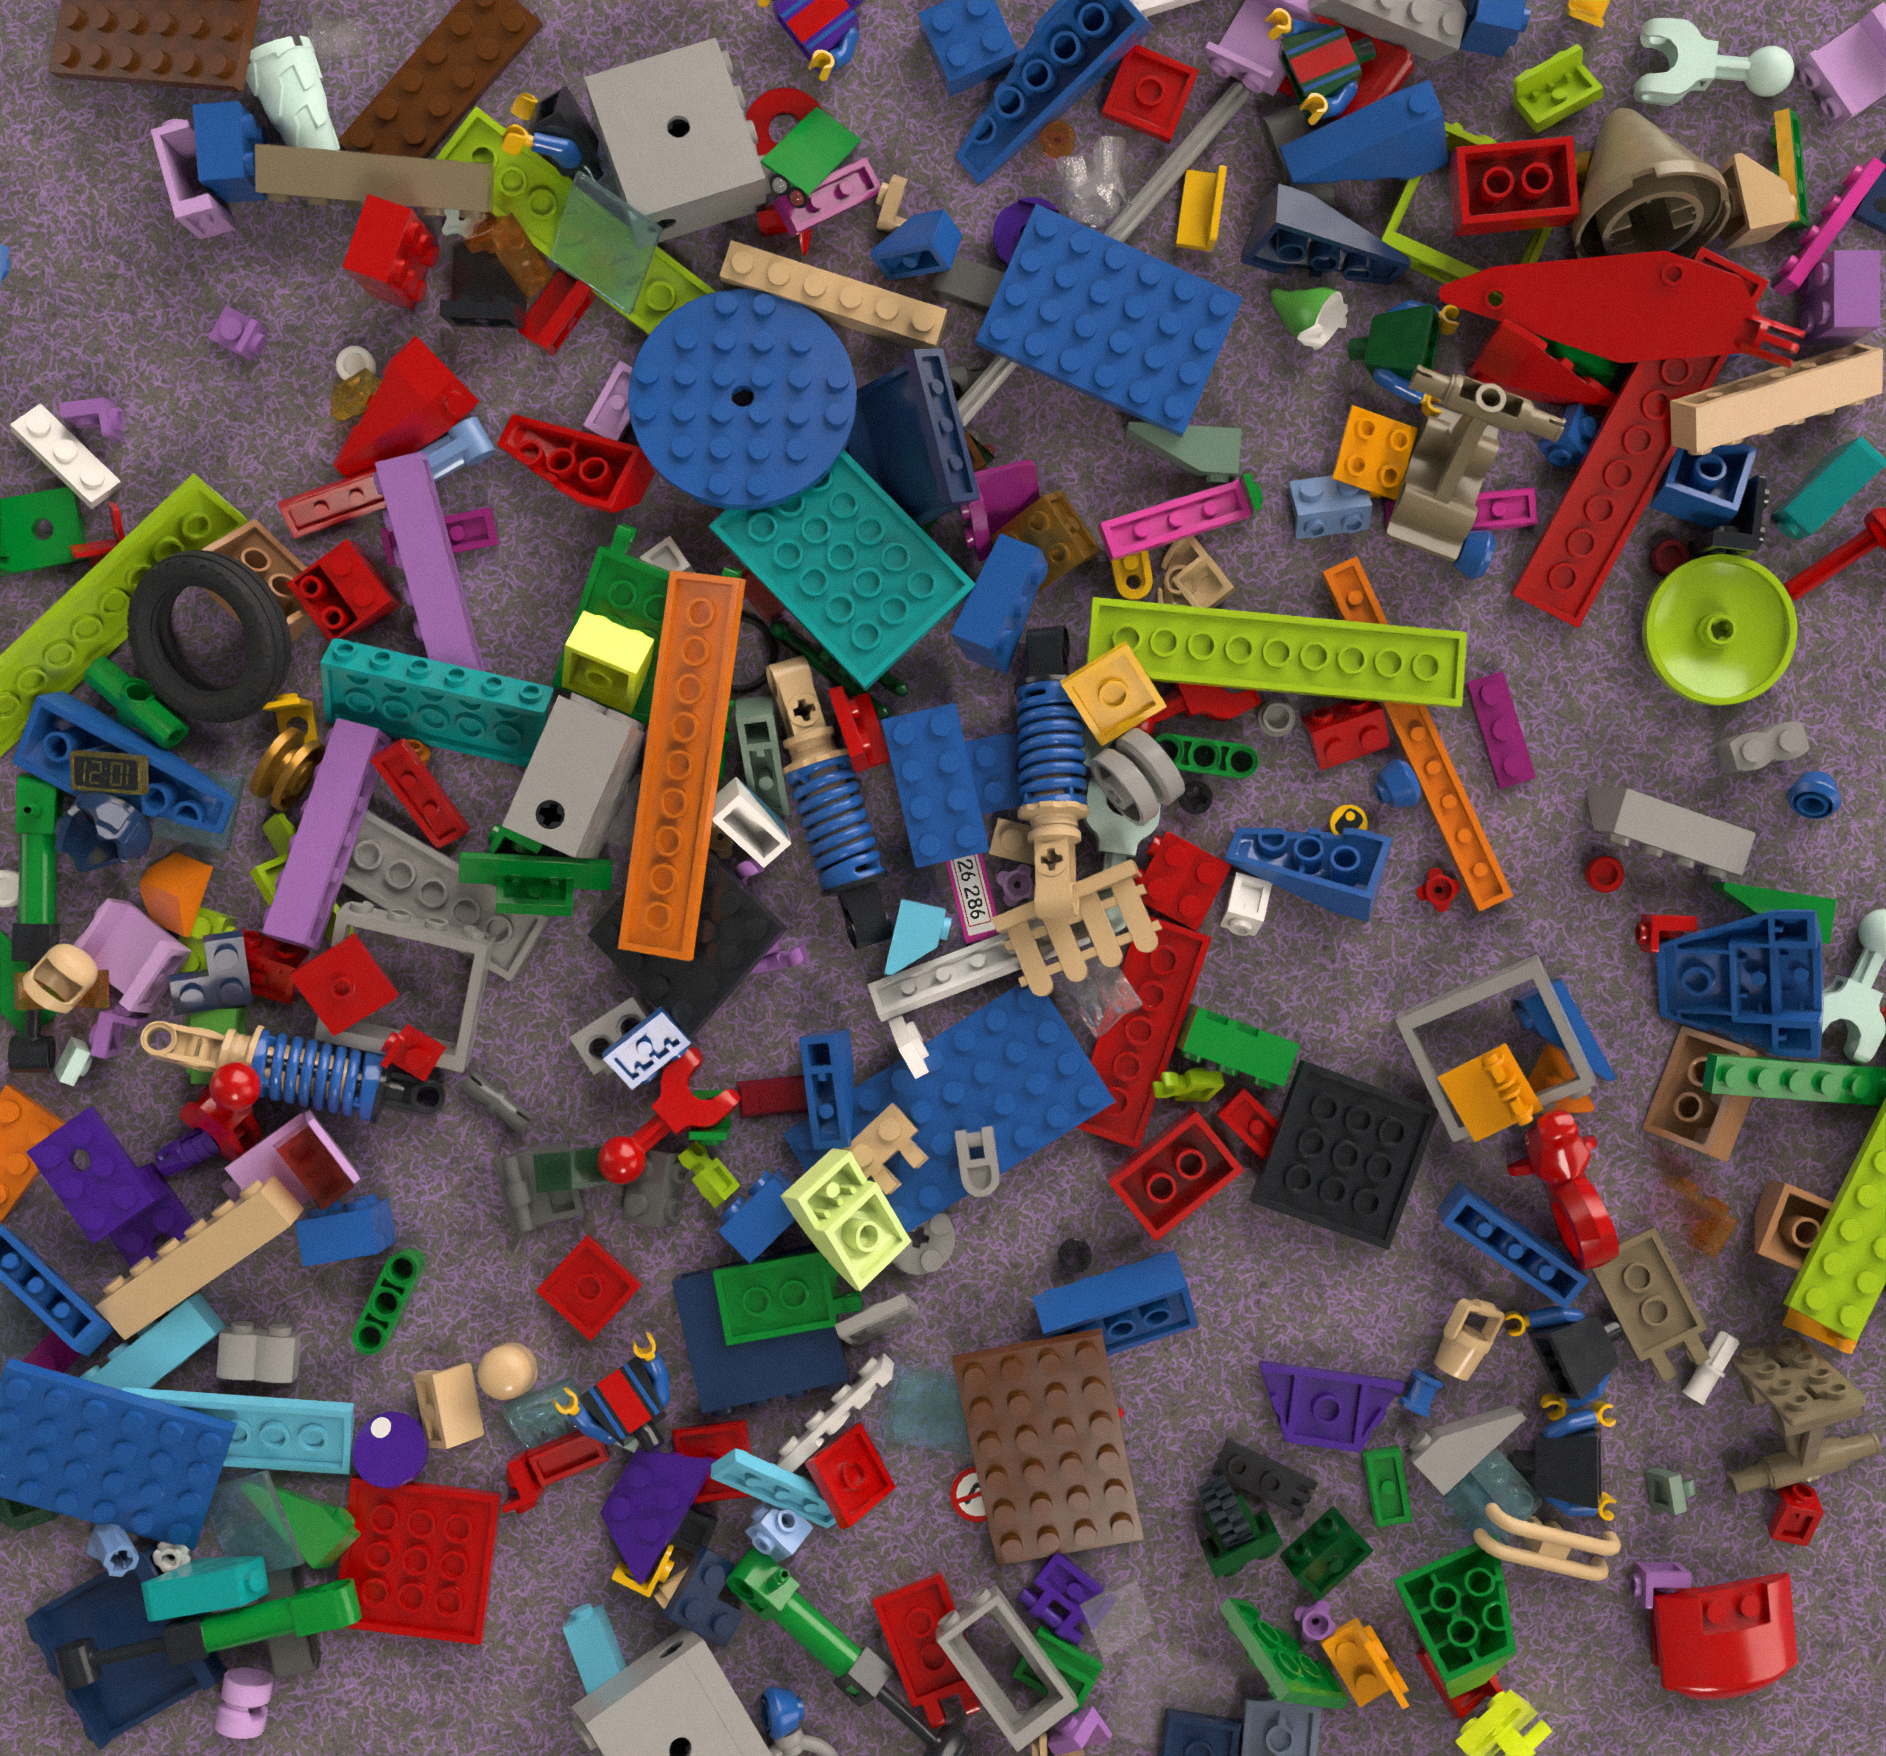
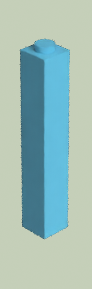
[563,1603,627,1695]

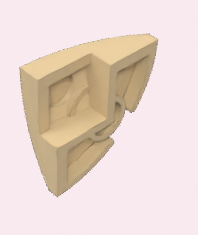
[1157,536,1237,608]

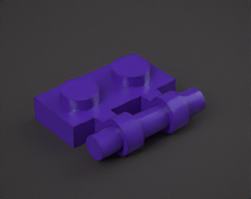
[1017,1552,1115,1646]

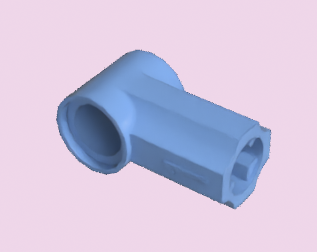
[419,417,496,482]
[86,1523,139,1577]

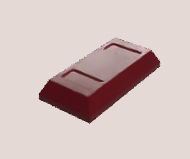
[736,1075,808,1119]

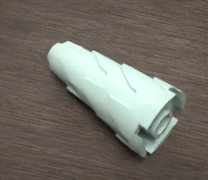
[246,36,340,150]

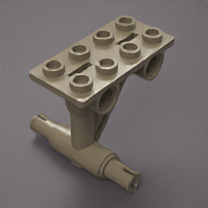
[1385,364,1566,562]
[1726,1337,1882,1496]

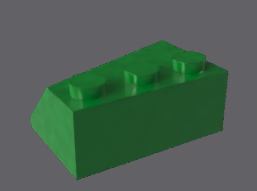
[1394,1534,1517,1699]

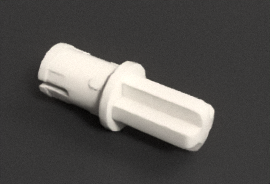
[1682,1331,1739,1405]

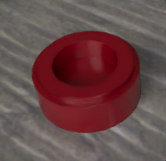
[1649,538,1690,577]

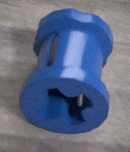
[1398,1368,1444,1417]

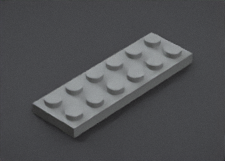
[342,809,551,982]

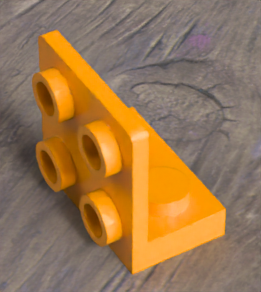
[1319,1617,1409,1710]

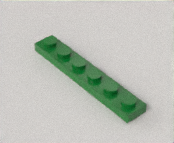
[1702,1053,1886,1106]

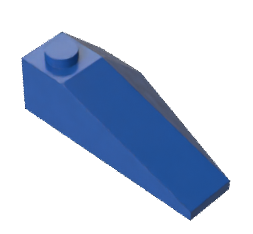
[1279,79,1449,185]
[1225,828,1393,922]

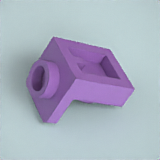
[208,306,269,362]
[59,397,125,442]
[1629,1561,1691,1609]

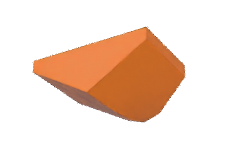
[140,852,213,937]

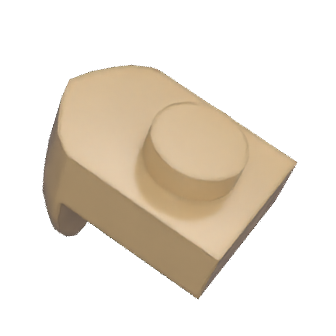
[876,174,908,233]

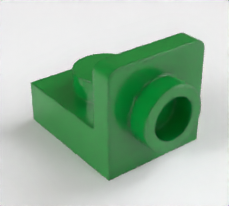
[487,821,548,856]

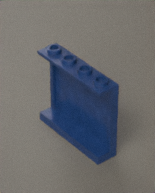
[845,348,981,527]
[672,1244,850,1416]
[25,1542,228,1750]

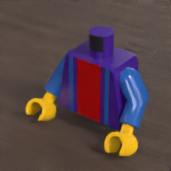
[757,0,865,81]

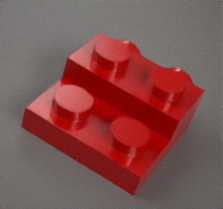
[1134,831,1232,931]

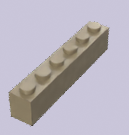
[255,144,494,219]

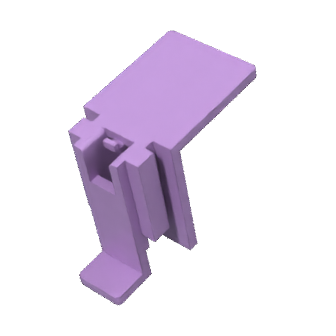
[222,1107,361,1206]

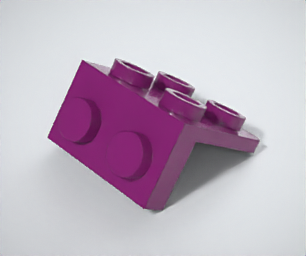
[960,459,1040,562]

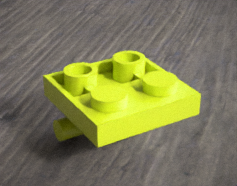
[1455,1689,1553,1756]

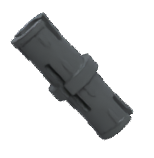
[460,1070,534,1134]

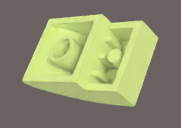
[780,1148,911,1291]

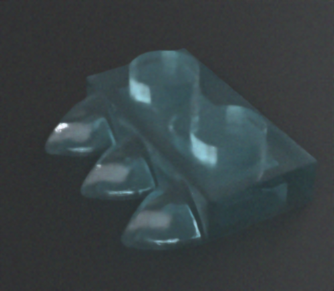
[503,1376,582,1449]

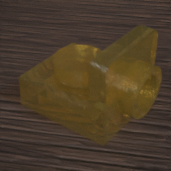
[330,368,382,422]

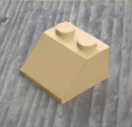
[1717,153,1796,250]

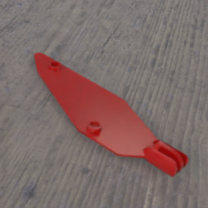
[1438,250,1806,369]

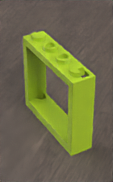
[1380,121,1553,306]

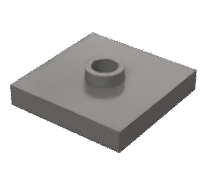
[834,1293,921,1347]

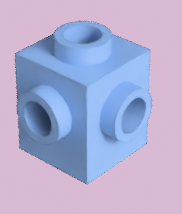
[745,1501,813,1563]

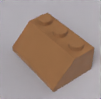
[201,519,313,642]
[1642,1025,1768,1162]
[1754,1179,1833,1271]

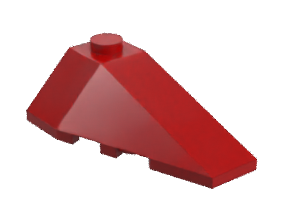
[332,335,480,478]
[497,414,655,513]

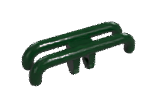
[770,621,909,721]

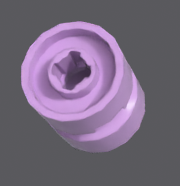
[215,1667,274,1739]

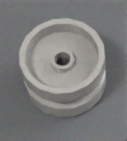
[1090,728,1185,826]

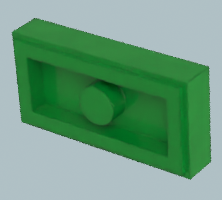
[1361,1445,1413,1528]

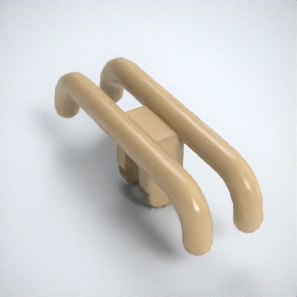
[1473,1503,1621,1581]

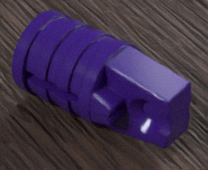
[155,1127,220,1176]

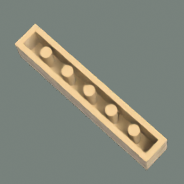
[720,240,947,349]
[1670,343,1883,455]
[95,1175,304,1340]

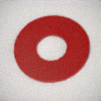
[746,88,823,156]

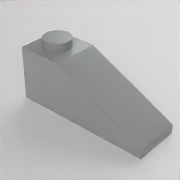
[1406,1405,1526,1495]

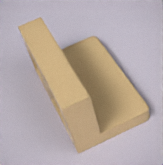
[413,1363,484,1449]

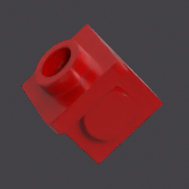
[1635,914,1697,953]
[380,1024,446,1082]
[501,1449,545,1514]
[1767,1483,1824,1547]

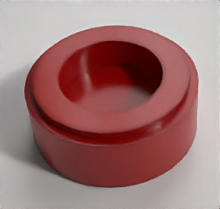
[1584,856,1625,893]

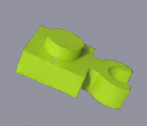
[1152,1068,1225,1102]
[677,1140,741,1208]

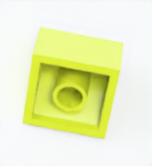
[562,611,654,714]

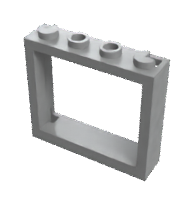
[314,901,495,1073]
[1395,954,1596,1143]

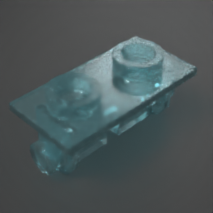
[1470,1447,1544,1521]
[1443,1473,1509,1545]

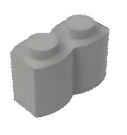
[1715,721,1810,773]
[216,1321,302,1383]

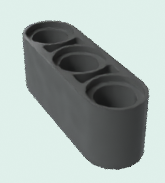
[1260,104,1335,207]
[930,256,1005,315]
[258,1563,321,1678]

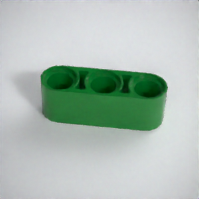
[1154,734,1259,780]
[352,1247,426,1355]

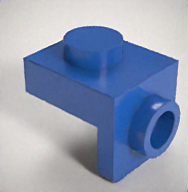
[1537,403,1599,468]

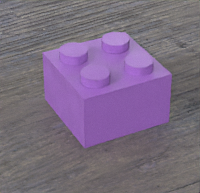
[1800,250,1880,345]

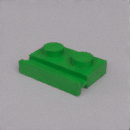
[1012,1624,1104,1714]

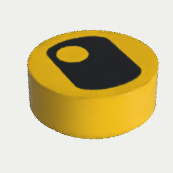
[1328,805,1368,835]

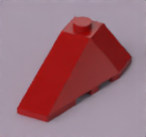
[1465,318,1616,415]

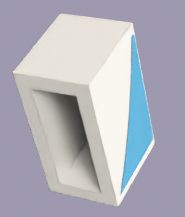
[713,777,791,868]

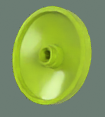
[1642,554,1797,706]

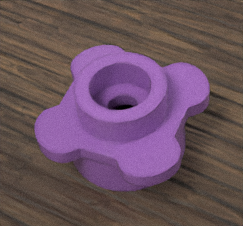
[1294,1599,1336,1642]

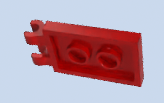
[872,1571,981,1729]

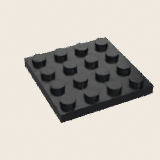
[588,849,788,1039]
[1249,1059,1439,1250]

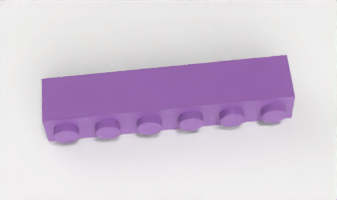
[372,452,485,672]
[262,718,391,951]

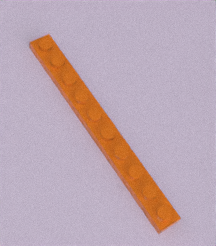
[1321,556,1513,912]

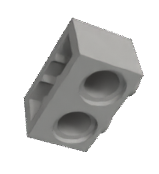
[569,995,650,1076]

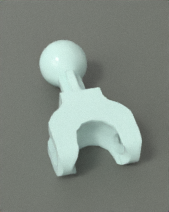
[1633,18,1794,106]
[1083,777,1161,933]
[1822,909,1886,1064]

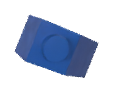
[870,209,962,281]

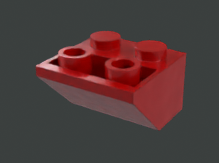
[286,539,403,643]

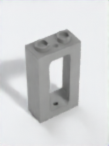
[936,1585,1079,1752]

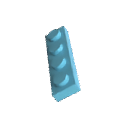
[711,1448,837,1529]

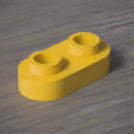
[1110,550,1153,601]

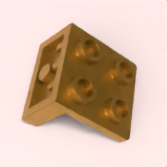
[990,489,1102,595]

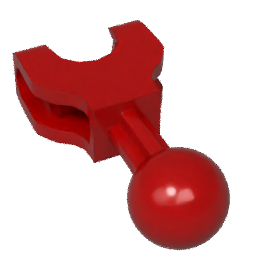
[1114,683,1262,742]
[597,1047,742,1184]
[179,1062,263,1163]

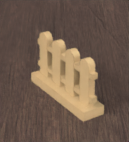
[992,859,1162,997]

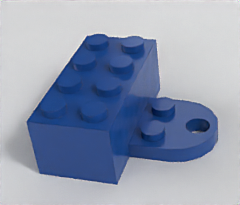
[882,703,1022,868]

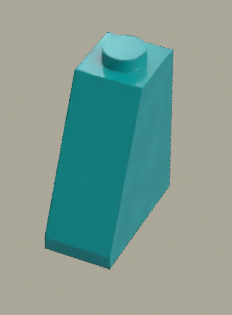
[1771,436,1886,540]
[141,1555,270,1621]

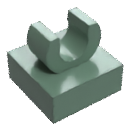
[1645,1468,1696,1515]

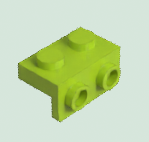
[1512,44,1603,133]

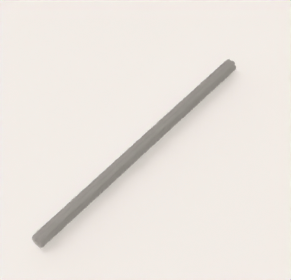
[957,82,1249,427]

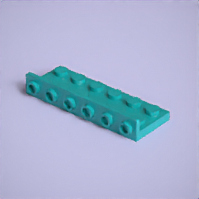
[320,638,554,767]

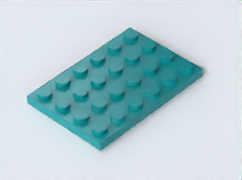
[709,449,976,691]

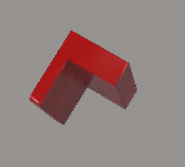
[517,271,596,357]

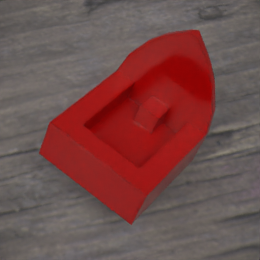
[757,204,812,256]

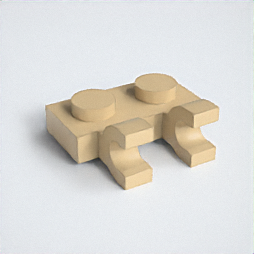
[842,1103,929,1195]

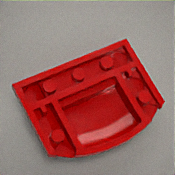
[1653,1572,1798,1700]

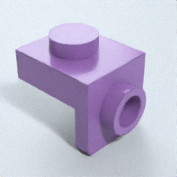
[89,1004,149,1059]
[1047,1706,1112,1756]

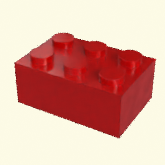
[1448,136,1579,237]
[342,194,440,312]
[1105,1107,1245,1241]

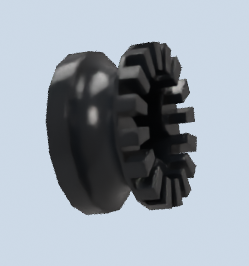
[1178,781,1213,815]
[1058,1238,1092,1274]

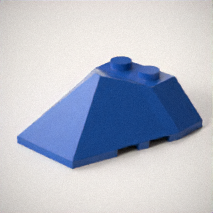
[1657,909,1824,1058]

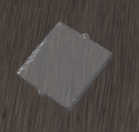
[1080,1575,1157,1658]

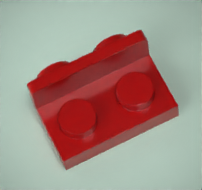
[828,685,891,773]
[240,929,310,1005]

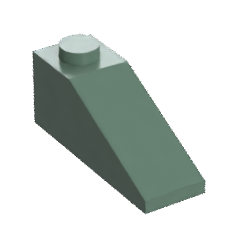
[1125,422,1242,485]
[735,695,790,816]

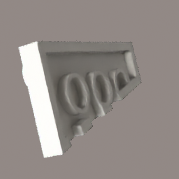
[777,1353,894,1473]

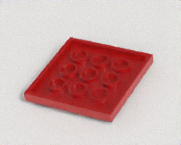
[338,1474,502,1645]

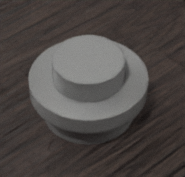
[1257,700,1295,737]

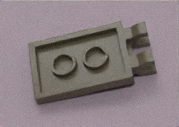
[1590,1226,1711,1382]

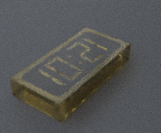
[70,750,149,795]

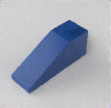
[1513,978,1617,1082]
[799,1028,854,1150]

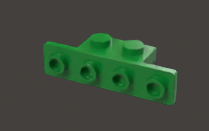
[459,852,613,917]

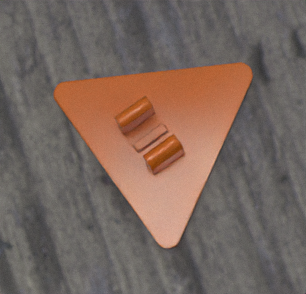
[1528,1043,1595,1114]

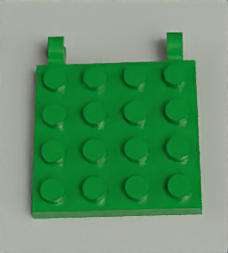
[551,523,743,725]

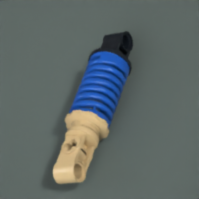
[1014,625,1090,919]
[766,655,892,950]
[140,1021,445,1125]

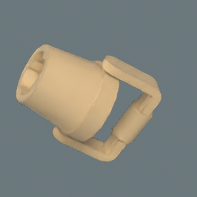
[1434,1299,1505,1381]

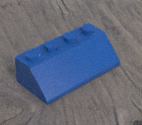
[1032,1250,1198,1356]

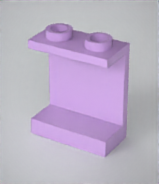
[1205,0,1320,96]
[1796,2,1886,127]
[151,119,236,239]
[74,898,192,1013]

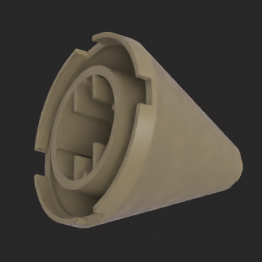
[1572,108,1731,259]

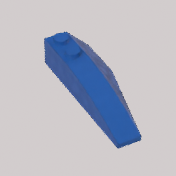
[955,0,1154,185]
[12,691,237,834]

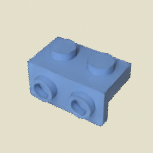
[1288,475,1372,539]

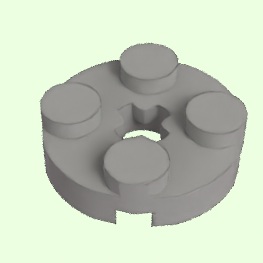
[891,1210,956,1275]

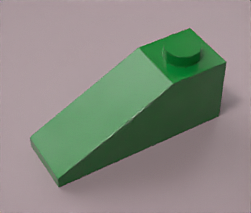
[1712,882,1837,944]
[243,1480,361,1569]

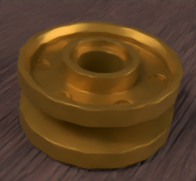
[249,727,325,811]

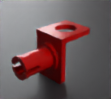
[69,502,125,569]

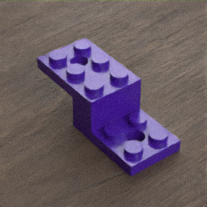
[27,1106,195,1268]

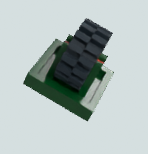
[1197,1474,1284,1579]

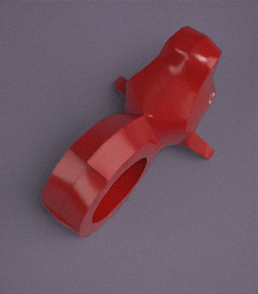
[1507,1110,1619,1270]

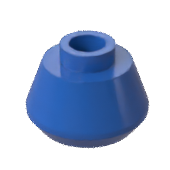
[1452,530,1496,580]
[1373,759,1421,808]
[1787,771,1841,819]
[760,1686,804,1740]

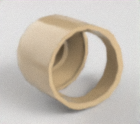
[22,944,98,1013]
[477,1342,538,1400]

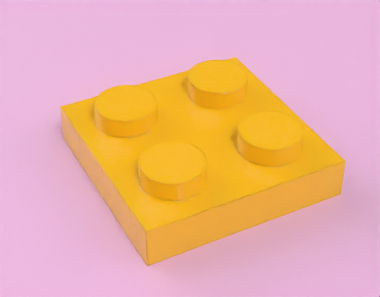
[1060,640,1167,747]

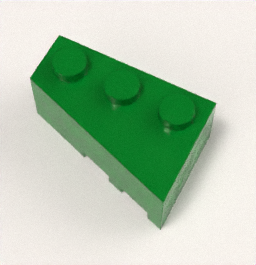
[1175,1003,1300,1090]

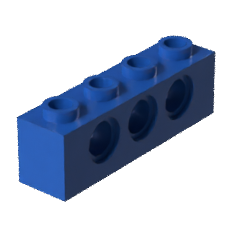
[1437,1181,1589,1309]
[0,1223,115,1357]

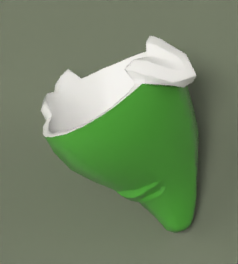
[1270,287,1348,350]

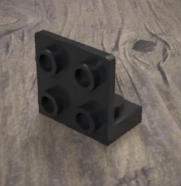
[439,250,529,329]
[1688,475,1770,558]

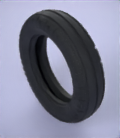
[127,550,291,723]

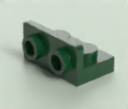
[1280,1506,1374,1601]

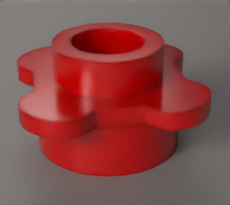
[1416,868,1461,912]

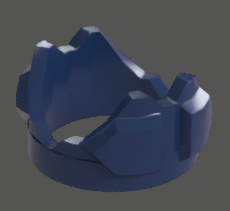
[54,791,153,873]

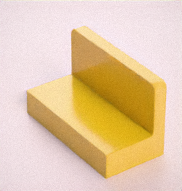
[1175,165,1227,252]

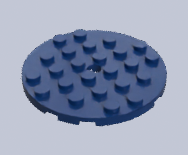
[628,289,857,510]

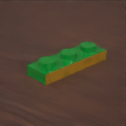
[1770,108,1810,231]

